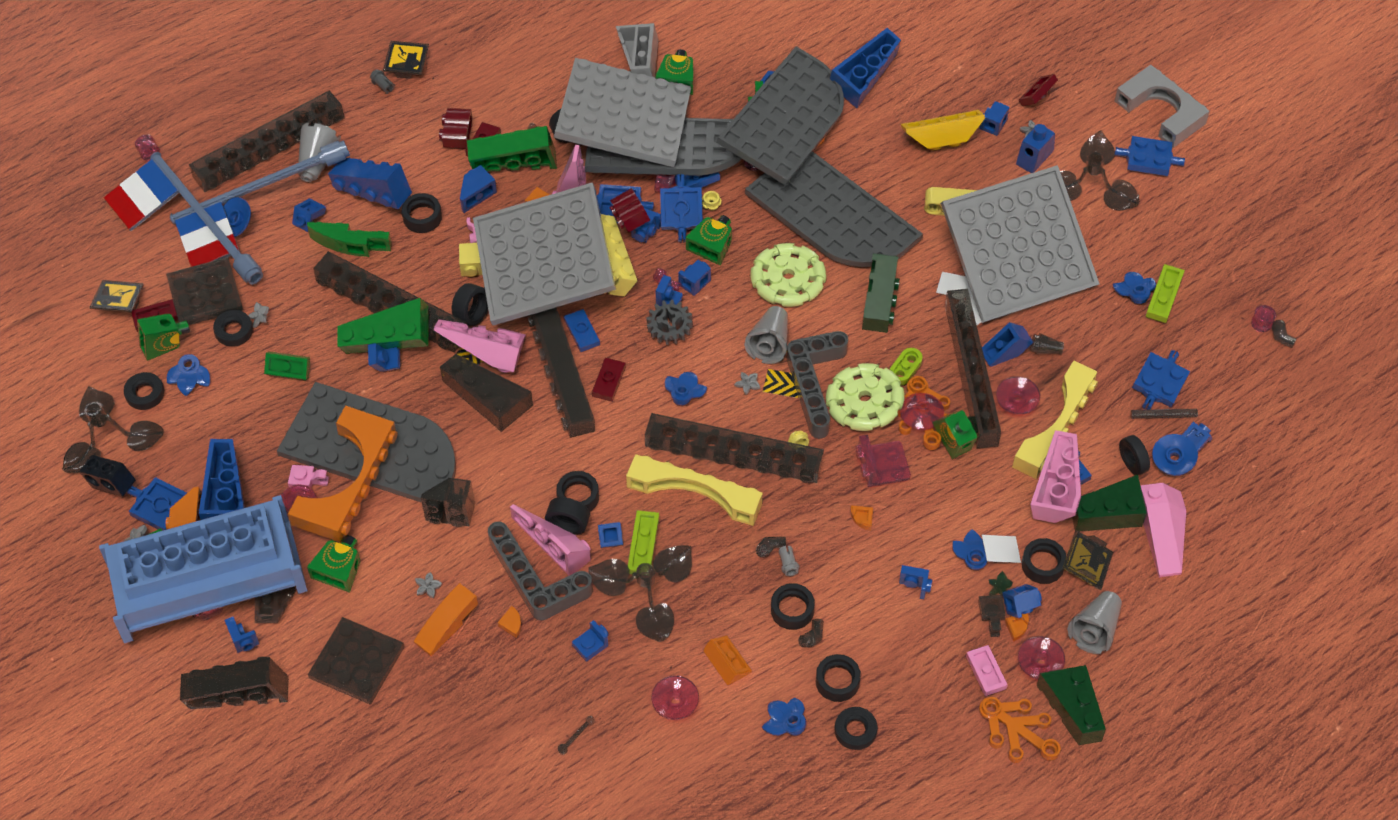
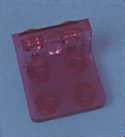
[855,434,911,487]

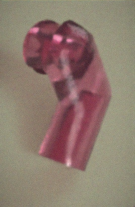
[653,268,681,292]

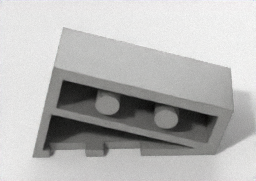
[616,23,658,77]

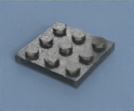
[166,257,243,325]
[308,617,405,705]

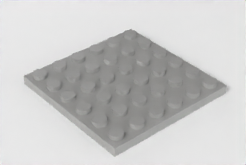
[554,58,691,167]
[940,165,1099,323]
[473,182,616,325]

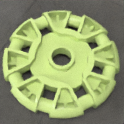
[750,243,826,307]
[826,363,905,431]

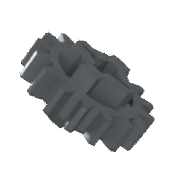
[646,300,693,345]

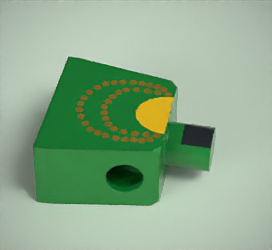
[655,49,693,95]
[686,215,732,265]
[137,314,190,361]
[932,410,978,459]
[307,535,360,592]

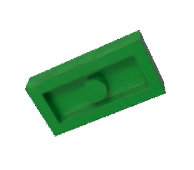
[264,351,310,380]

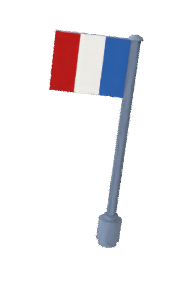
[170,140,350,271]
[103,152,263,285]

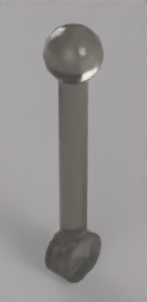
[558,716,595,755]

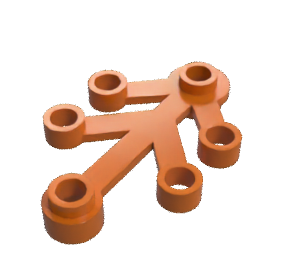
[897,376,950,450]
[979,697,1061,763]

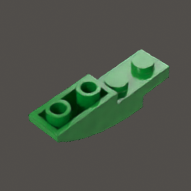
[307,222,392,257]

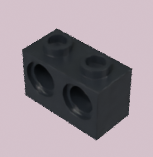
[79,455,136,497]

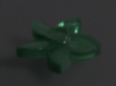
[989,571,1013,596]

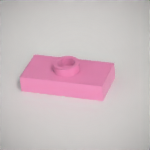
[966,645,1008,696]

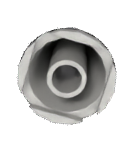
[298,123,341,182]
[744,306,788,364]
[1067,591,1122,654]

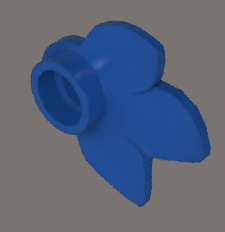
[1113,271,1156,304]
[167,354,210,396]
[665,372,707,405]
[952,529,987,570]
[762,698,806,736]

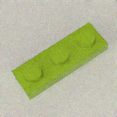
[1146,264,1185,323]
[627,510,659,576]

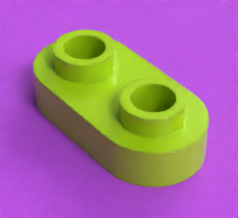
[890,348,923,385]

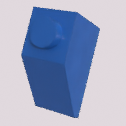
[460,165,497,213]
[980,322,1034,367]

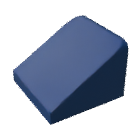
[598,522,623,547]

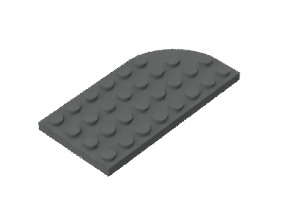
[716,46,844,185]
[585,118,742,176]
[745,152,923,267]
[277,382,456,509]

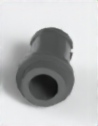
[370,69,395,94]

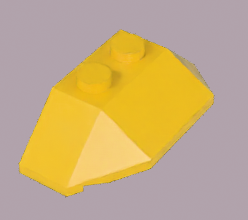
[901,110,985,150]

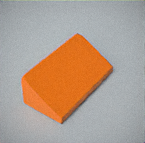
[703,635,752,685]

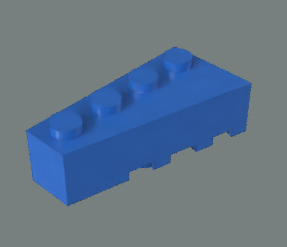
[830,28,901,108]
[199,439,245,520]

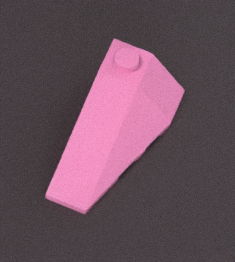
[552,145,586,194]
[434,320,525,373]
[1030,430,1081,523]
[1141,483,1186,577]
[510,504,591,576]

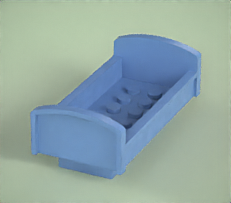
[99,495,307,643]

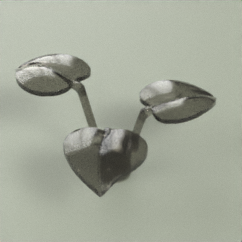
[1060,130,1140,211]
[62,386,164,473]
[588,545,692,642]

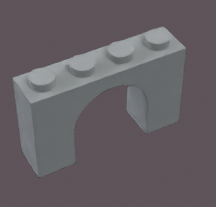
[1115,65,1210,148]

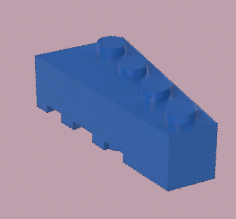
[328,158,412,209]

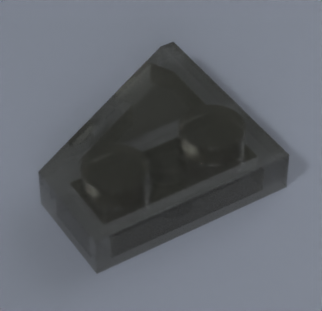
[254,586,297,623]

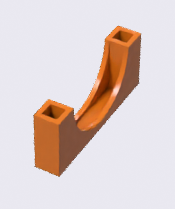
[288,405,397,542]

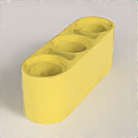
[924,187,977,216]

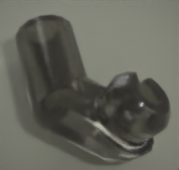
[1272,319,1297,348]
[756,536,786,557]
[798,619,824,648]

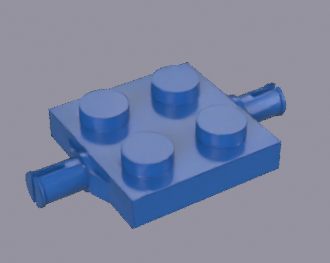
[1114,136,1185,176]
[660,174,703,243]
[597,184,654,223]
[1132,350,1190,410]
[127,477,187,531]

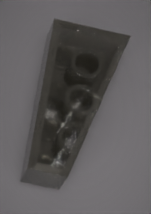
[440,354,533,432]
[180,657,289,709]

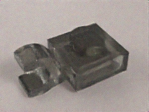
[978,595,1006,637]

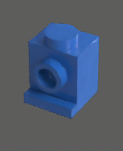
[979,101,1010,136]
[631,208,661,243]
[678,260,711,296]
[1002,584,1042,618]

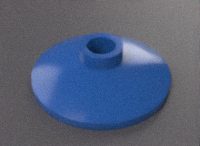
[223,197,251,237]
[1152,434,1198,476]

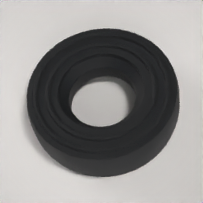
[213,310,253,346]
[124,372,164,410]
[1119,435,1150,475]
[834,707,878,750]

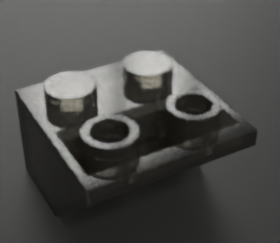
[421,478,475,527]

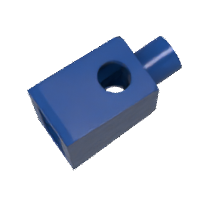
[1016,124,1055,173]

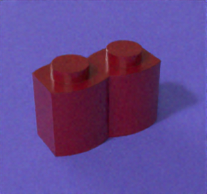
[439,108,473,149]
[609,188,650,232]

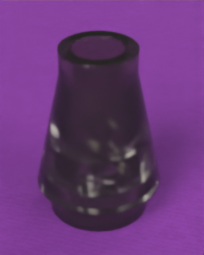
[1030,333,1064,355]

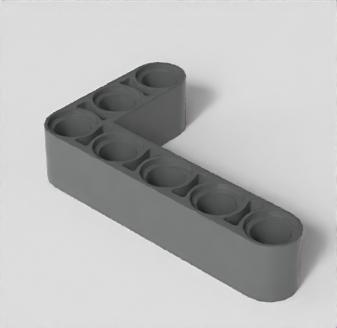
[787,331,848,439]
[488,522,593,620]

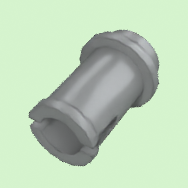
[778,546,799,576]

